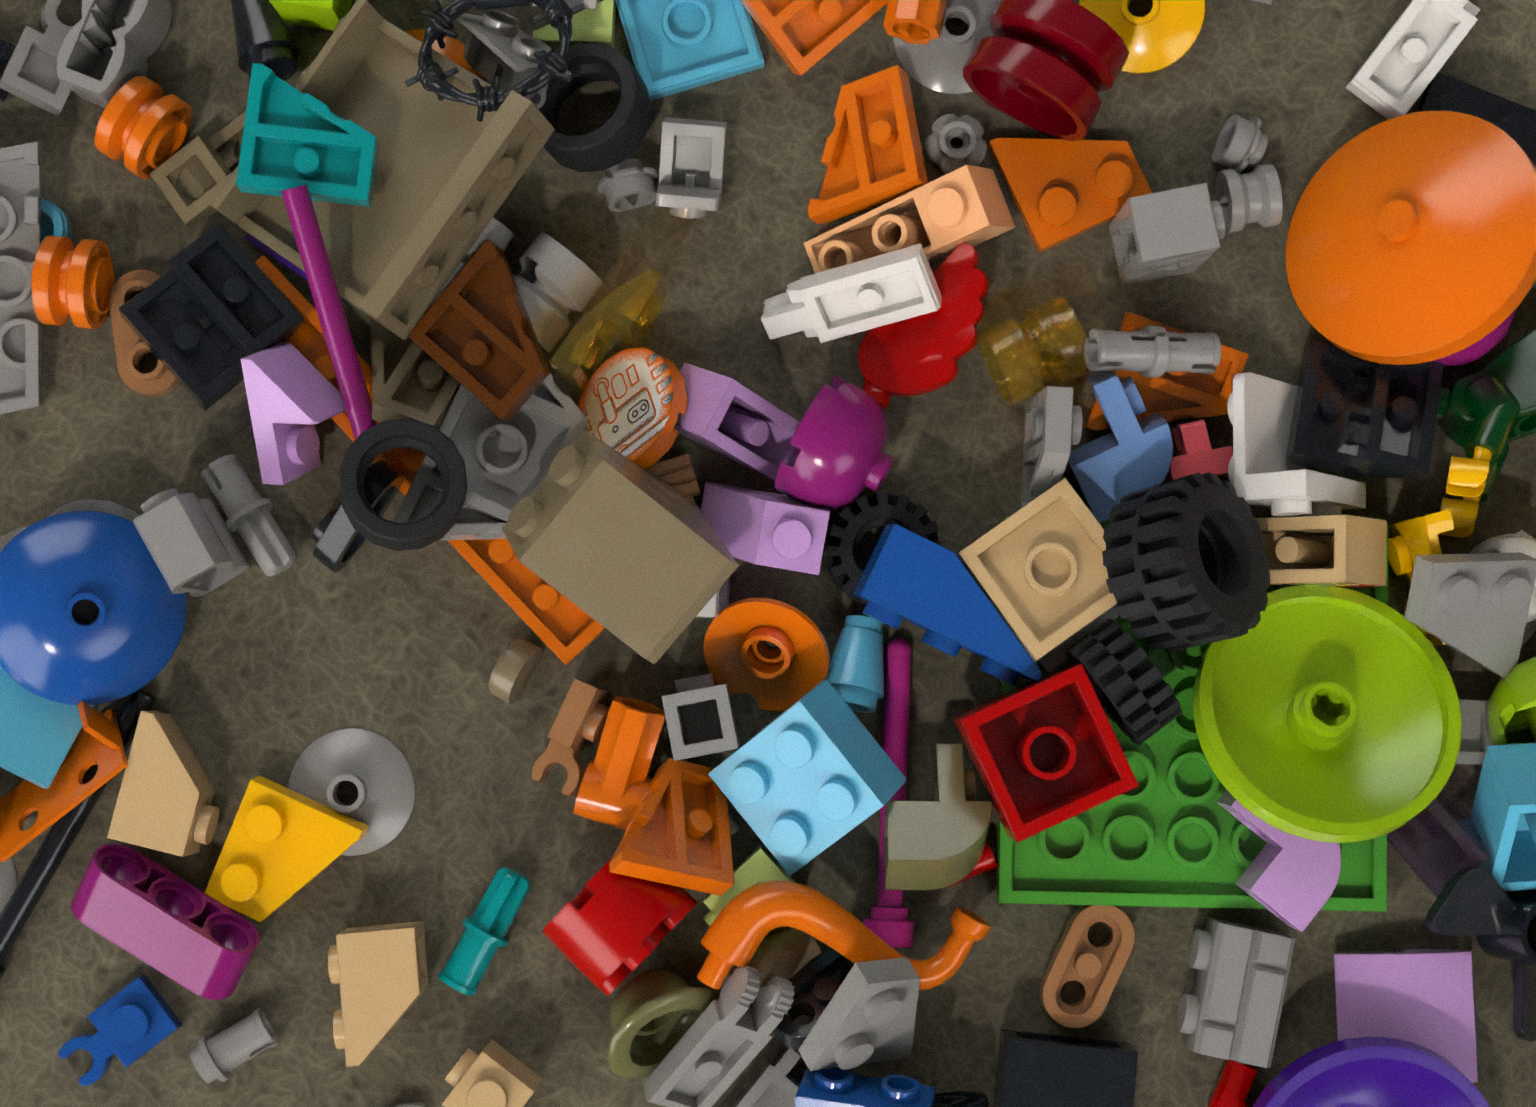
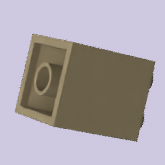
[502,430,739,665]

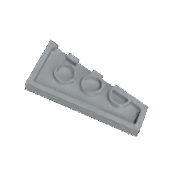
[0,141,42,414]

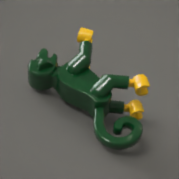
[1368,329,1536,538]

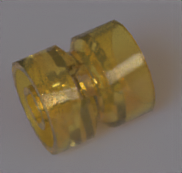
[978,296,1090,407]

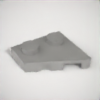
[1021,386,1083,508]
[1404,552,1536,678]

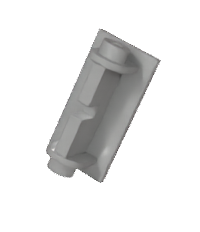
[457,9,571,109]

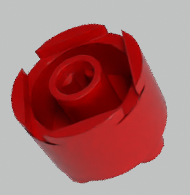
[542,858,698,996]

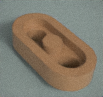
[109,270,180,397]
[1039,905,1135,1028]

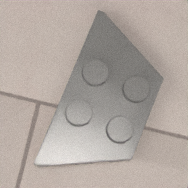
[393,373,588,540]

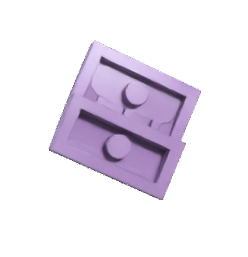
[1334,949,1478,1083]

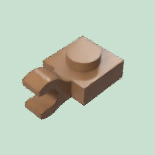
[531,678,610,797]

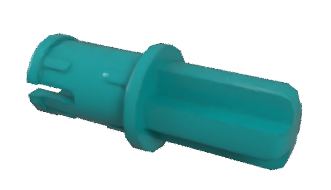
[438,867,532,996]

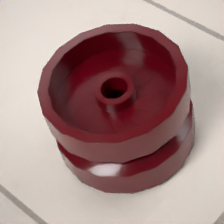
[963,0,1129,141]

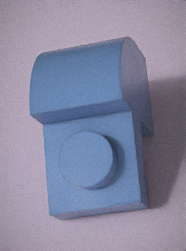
[1068,370,1173,523]

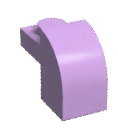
[1217,790,1341,932]

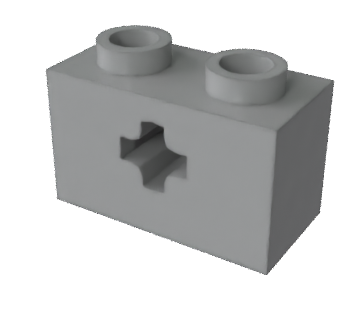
[1109,183,1225,286]

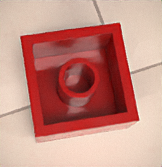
[953,664,1139,843]

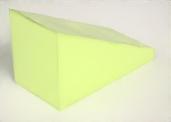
[533,0,616,50]

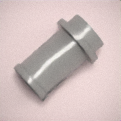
[190,1008,279,1084]

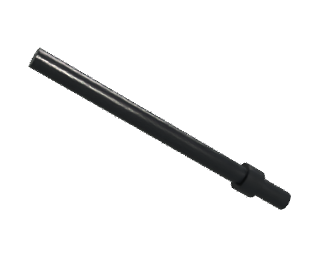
[0,689,157,979]

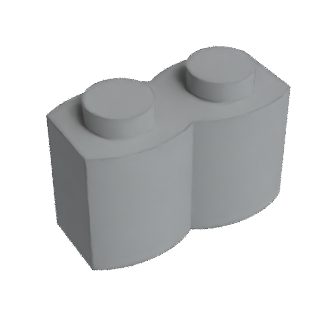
[56,0,172,108]
[133,488,250,597]

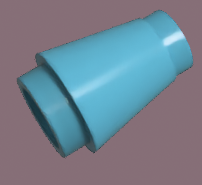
[826,615,884,713]

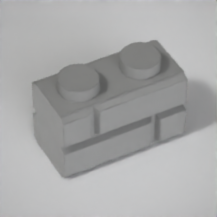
[1176,917,1295,1068]

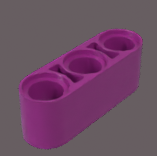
[71,844,260,1000]

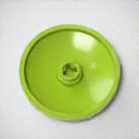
[1193,585,1462,843]

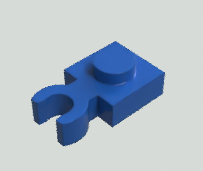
[58,974,182,1087]

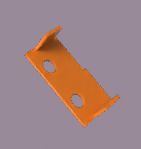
[0,701,128,863]

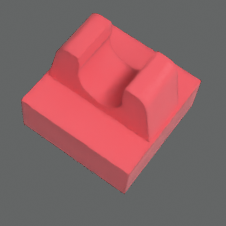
[1162,420,1233,483]

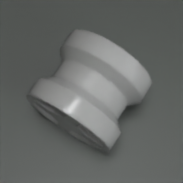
[1215,163,1283,234]

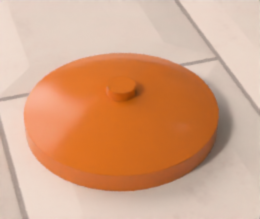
[1285,111,1536,365]

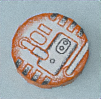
[578,347,688,469]

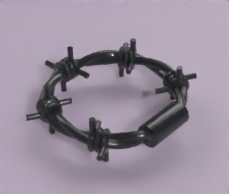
[404,0,585,122]

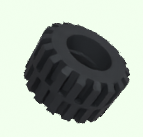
[1102,472,1270,652]

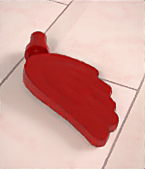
[858,243,990,410]

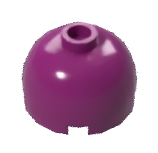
[774,375,894,509]

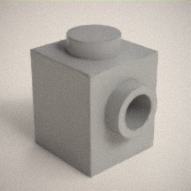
[661,673,740,761]

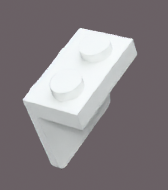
[1227,372,1366,517]

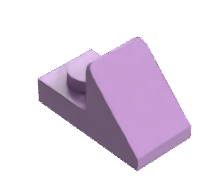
[240,343,346,485]

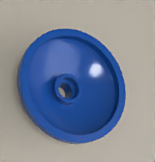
[0,511,186,705]

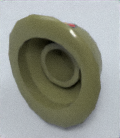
[607,969,719,1079]

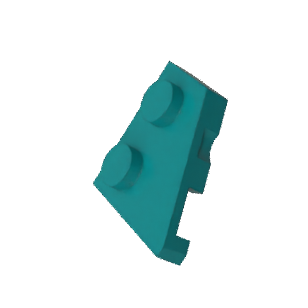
[236,63,380,207]

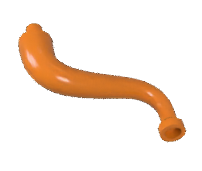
[697,880,991,990]

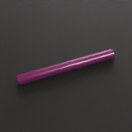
[281,185,378,440]

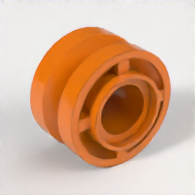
[94,75,193,179]
[31,235,115,330]

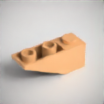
[803,165,1015,274]

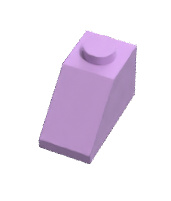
[674,363,800,482]
[701,481,830,575]

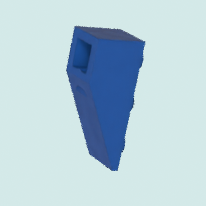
[852,523,1042,686]

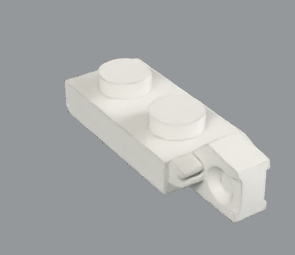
[1345,0,1480,120]
[761,243,942,343]

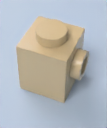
[442,1039,542,1107]

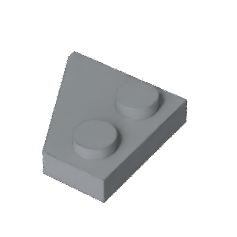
[798,957,920,1071]

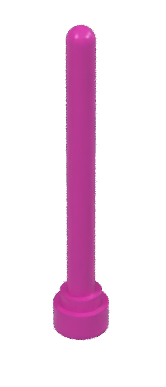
[863,638,915,948]

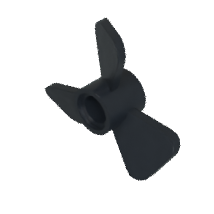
[1426,867,1536,1042]

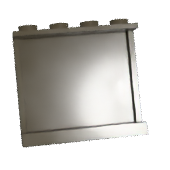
[210,0,555,341]

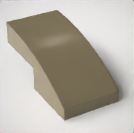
[150,111,246,226]

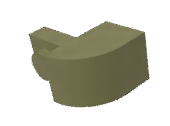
[883,744,992,890]

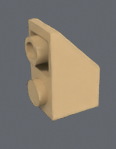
[328,921,429,1067]

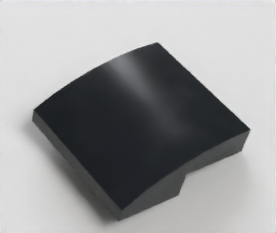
[119,223,304,411]
[1285,339,1444,479]

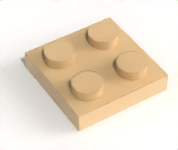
[957,478,1117,662]

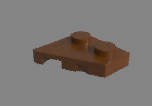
[408,239,551,422]

